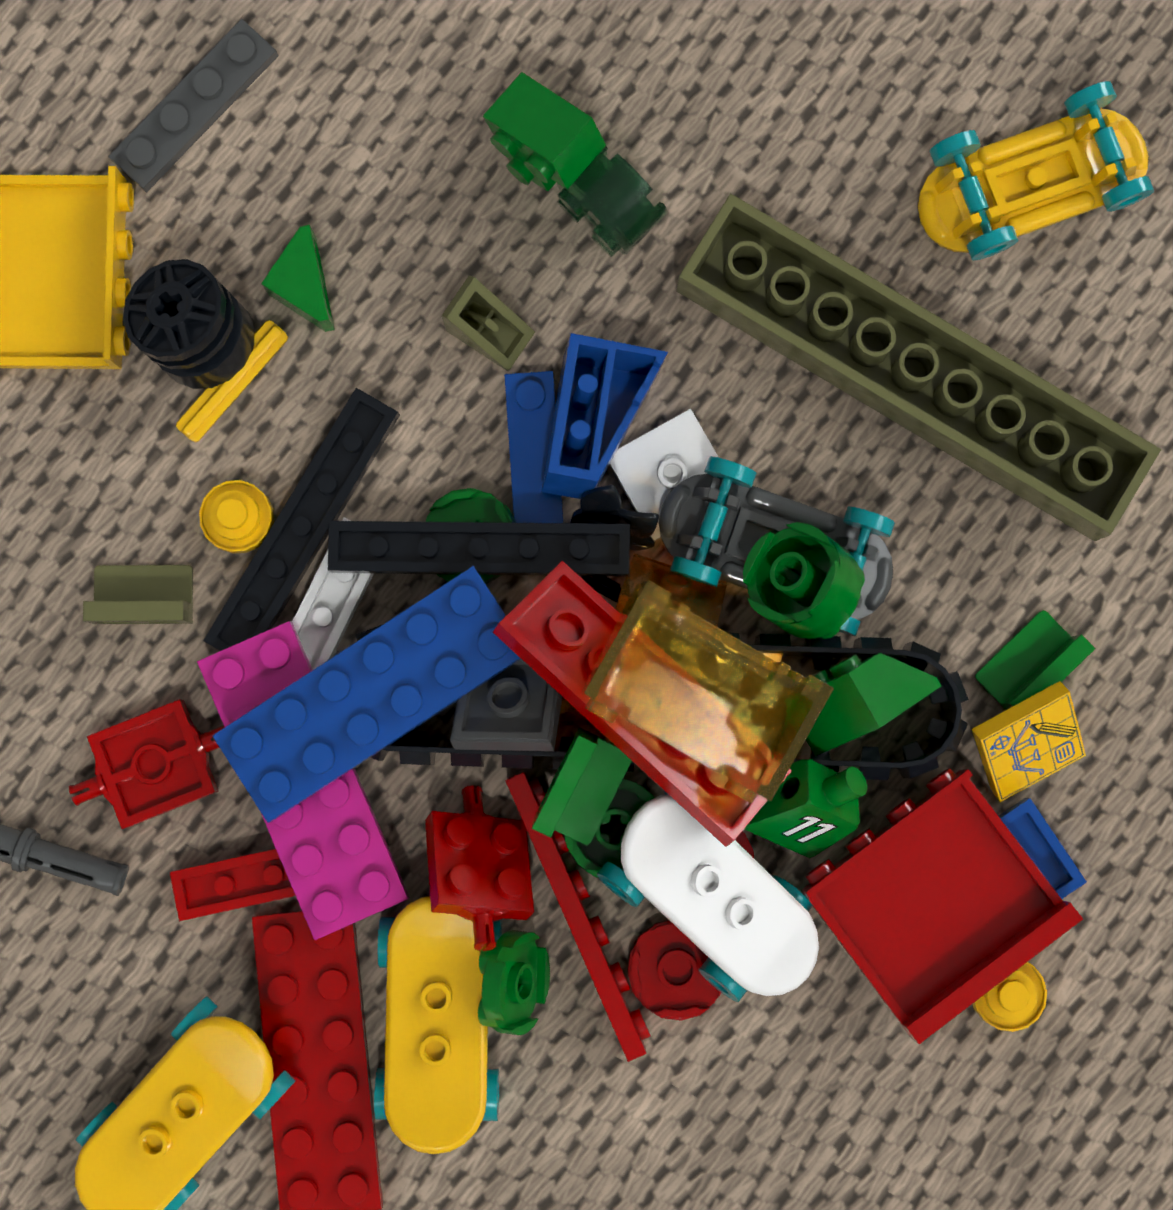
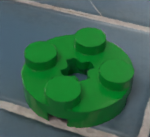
[478,930,550,1036]

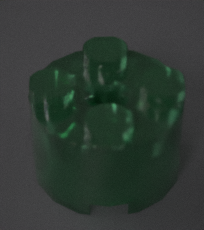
[557,146,668,257]

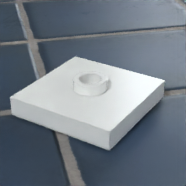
[609,409,718,541]

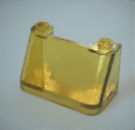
[581,580,834,804]

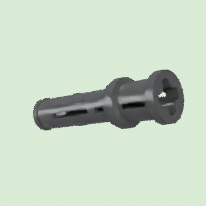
[0,824,129,896]

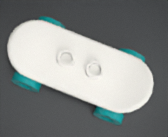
[597,791,819,1002]

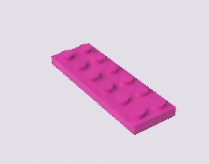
[197,621,410,940]

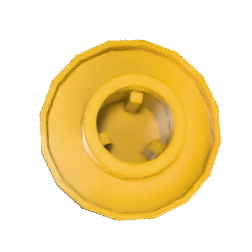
[199,480,274,554]
[972,962,1047,1032]

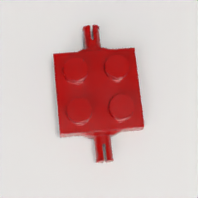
[69,699,225,829]
[425,785,534,951]

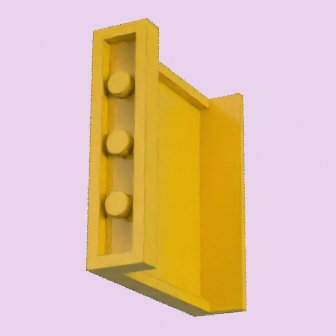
[0,166,134,369]

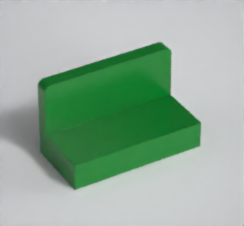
[975,610,1096,710]
[532,727,632,845]

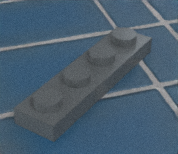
[108,18,279,193]

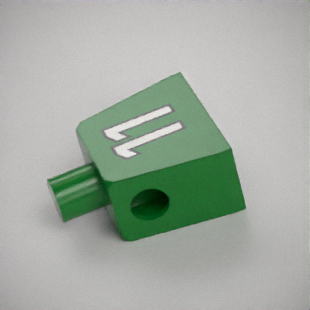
[744,759,867,858]

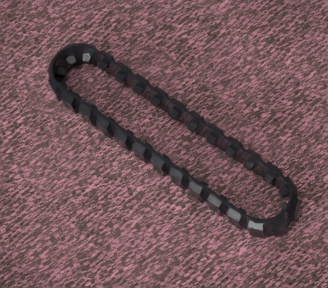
[336,624,969,780]

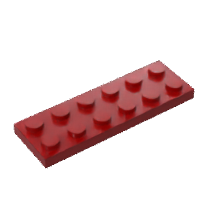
[493,561,792,847]
[252,910,383,1210]

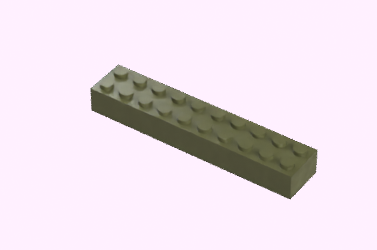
[676,193,1162,541]

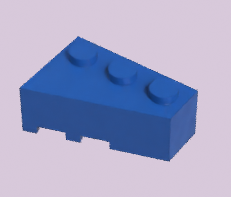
[541,333,668,499]

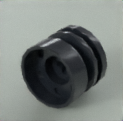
[123,259,255,389]

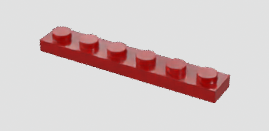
[505,772,651,1062]

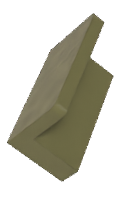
[83,565,193,624]

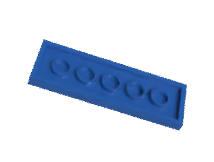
[212,566,521,823]

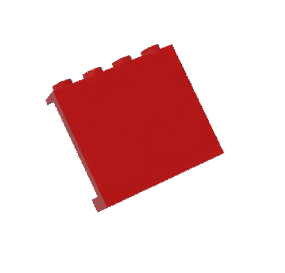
[801,768,1083,1044]

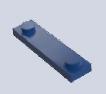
[504,371,563,523]

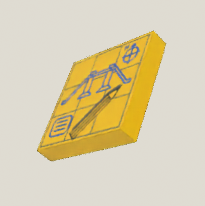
[972,681,1086,802]

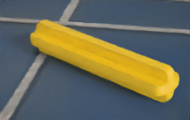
[176,320,288,443]

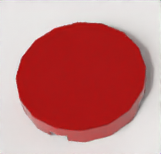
[627,920,721,1021]

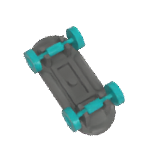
[658,456,895,636]

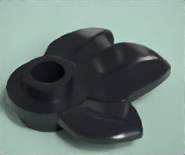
[570,485,659,551]

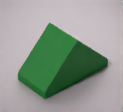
[261,225,335,332]

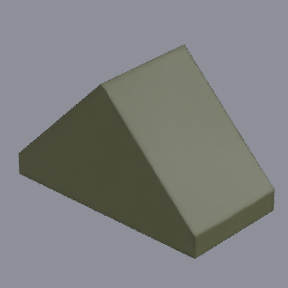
[441,275,535,372]

